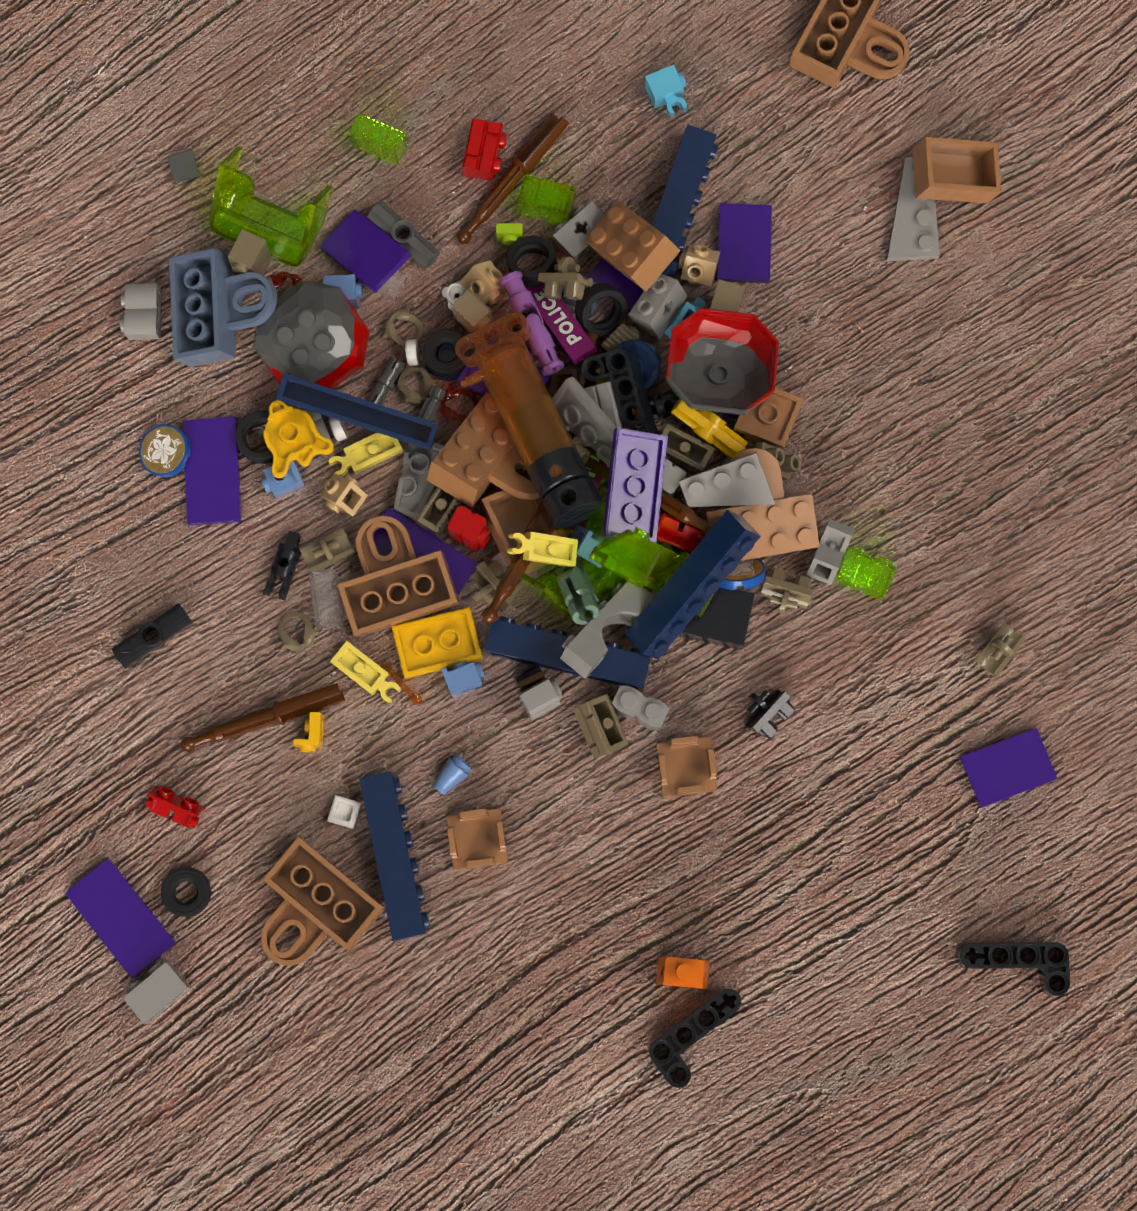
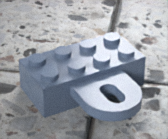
[169,248,277,367]

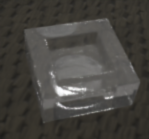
[377,271,408,301]

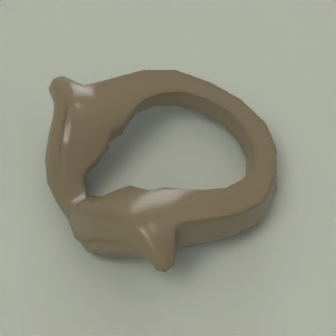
[382,306,424,347]
[398,367,439,404]
[278,612,319,651]

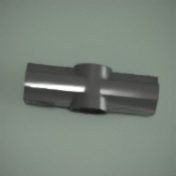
[367,201,440,270]

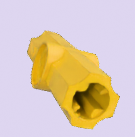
[671,399,748,458]

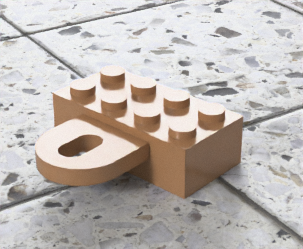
[789,0,909,89]
[427,392,539,508]
[700,448,820,561]
[337,516,460,637]
[261,837,386,966]

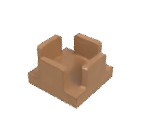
[734,388,804,449]
[656,736,717,798]
[447,808,508,871]

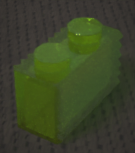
[349,113,408,166]
[517,174,576,225]
[833,546,897,601]

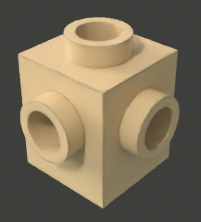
[678,244,720,286]
[460,260,505,304]
[319,473,368,517]

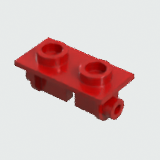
[657,512,706,553]
[145,786,206,828]

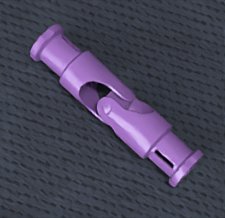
[500,271,564,376]

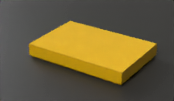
[391,607,483,679]

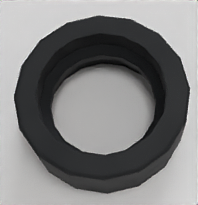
[506,236,557,288]
[574,283,628,336]
[235,411,273,464]

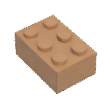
[912,137,1002,203]
[584,200,680,292]
[480,479,558,575]

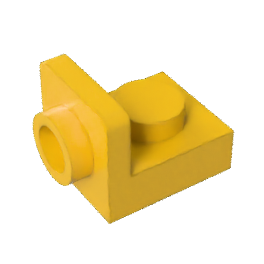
[293,712,324,753]

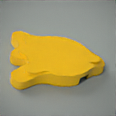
[263,400,334,478]

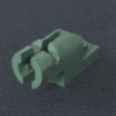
[555,557,599,625]

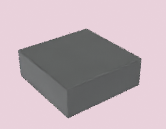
[167,150,200,183]

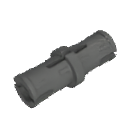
[366,356,405,405]

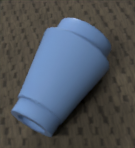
[433,754,472,795]

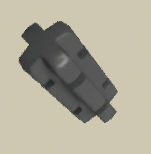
[417,385,446,422]

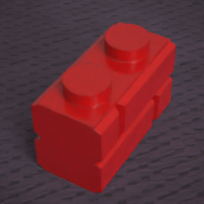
[462,118,507,181]
[447,505,492,553]

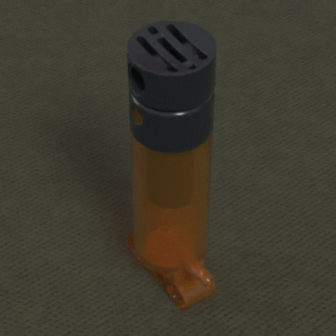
[455,312,603,529]

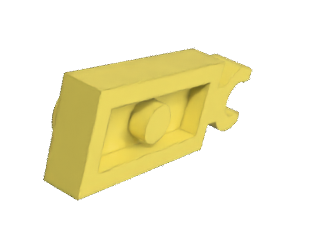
[328,433,403,477]
[507,532,578,567]
[330,641,401,704]

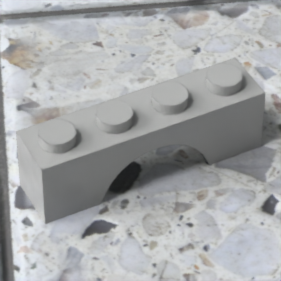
[560,578,654,679]

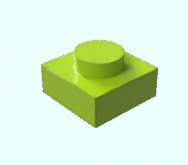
[496,223,523,245]

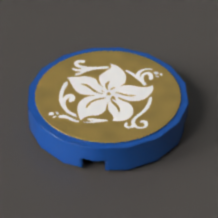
[139,424,191,478]
[720,558,765,590]

